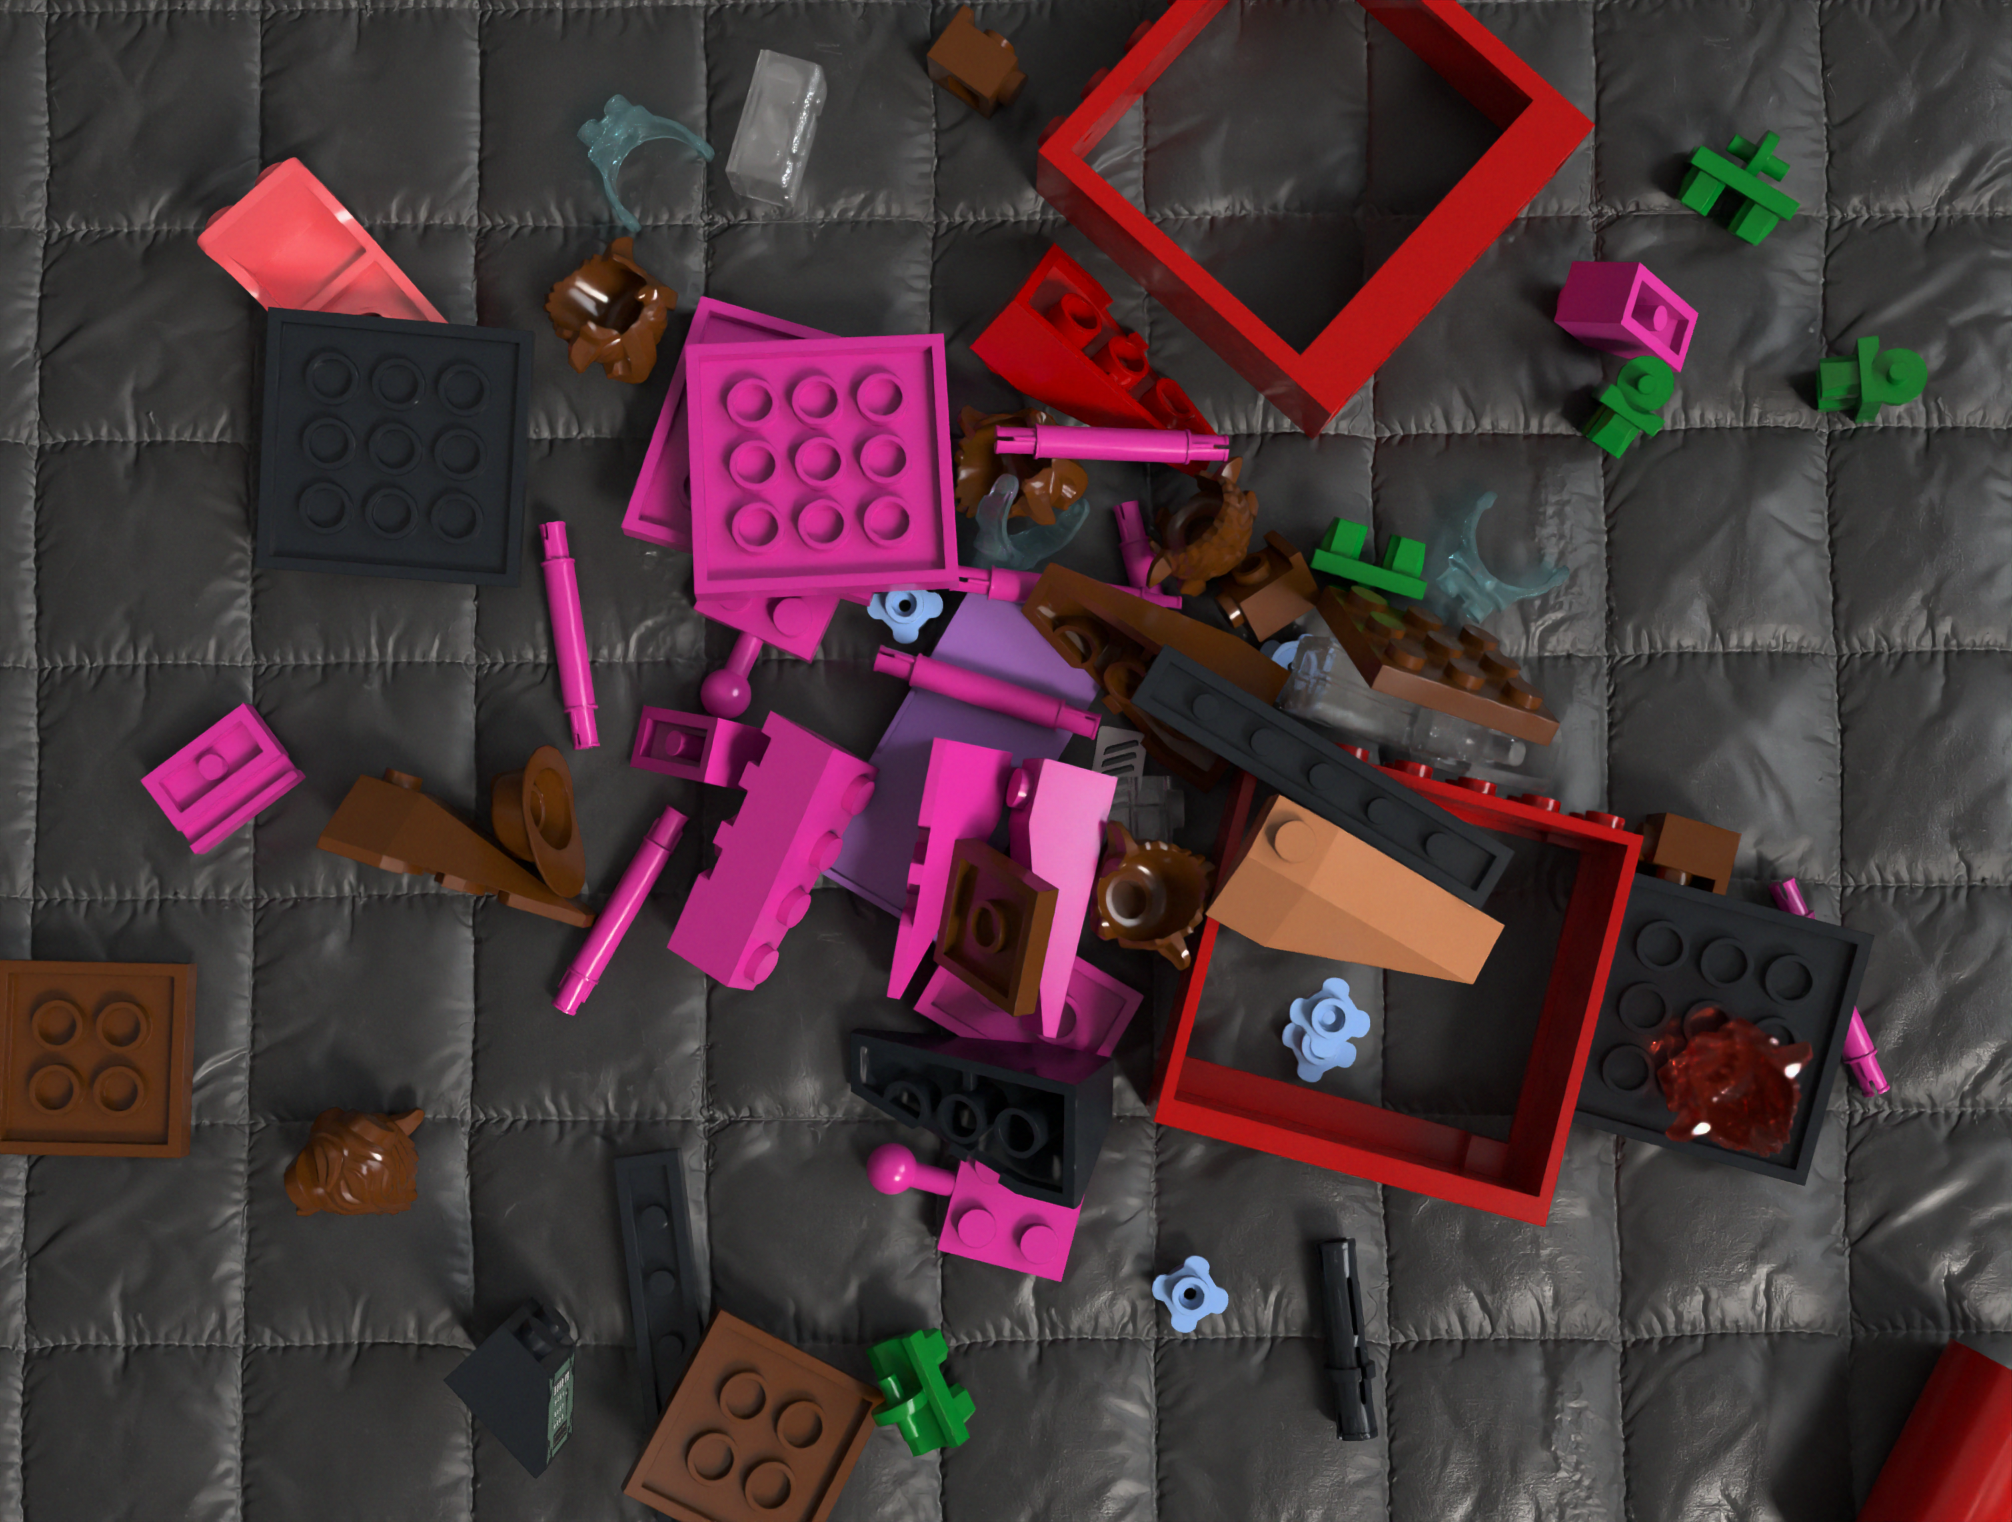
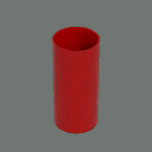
[1855,1338,2012,1522]

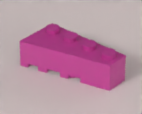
[667,710,880,991]

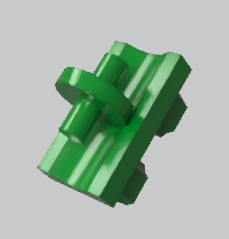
[1674,130,1801,246]
[1815,336,1928,424]
[1580,356,1674,459]
[1306,516,1428,606]
[865,1327,975,1457]

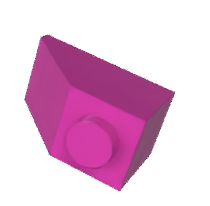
[1554,261,1699,372]
[630,705,771,792]

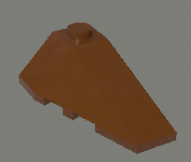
[1021,562,1291,794]
[316,767,599,928]

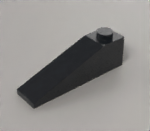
[850,1028,1114,1209]

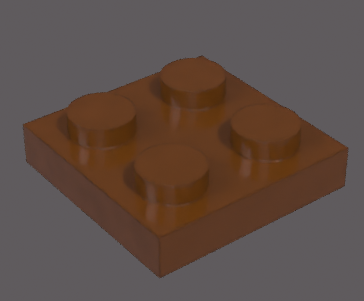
[933,837,1059,1017]

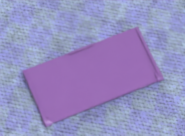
[821,592,1100,945]

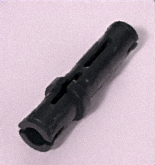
[1314,1237,1378,1441]

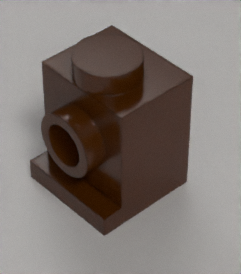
[927,4,1029,121]
[1213,529,1321,642]
[1634,812,1742,896]

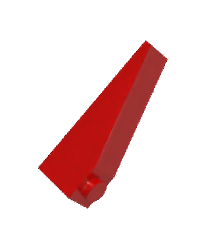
[969,242,1218,479]

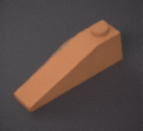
[1204,795,1505,984]

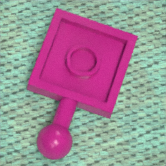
[694,595,841,719]
[866,1143,1085,1282]

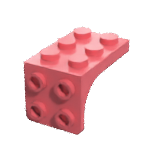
[197,157,449,323]

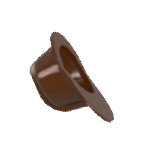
[490,745,586,899]

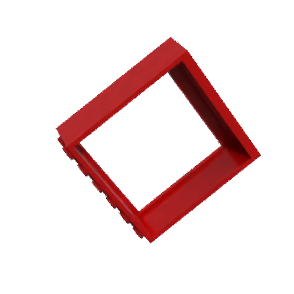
[1036,0,1595,440]
[1145,742,1644,1227]

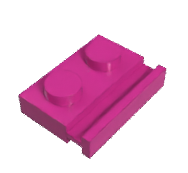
[140,703,306,854]

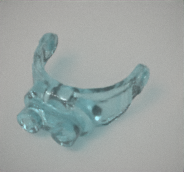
[577,94,715,233]
[970,473,1090,571]
[1436,491,1570,624]

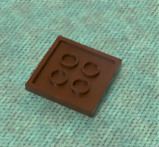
[1316,585,1560,747]
[0,959,197,1158]
[621,1305,885,1522]

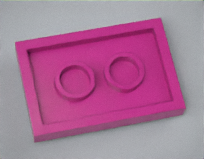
[914,955,1145,1057]

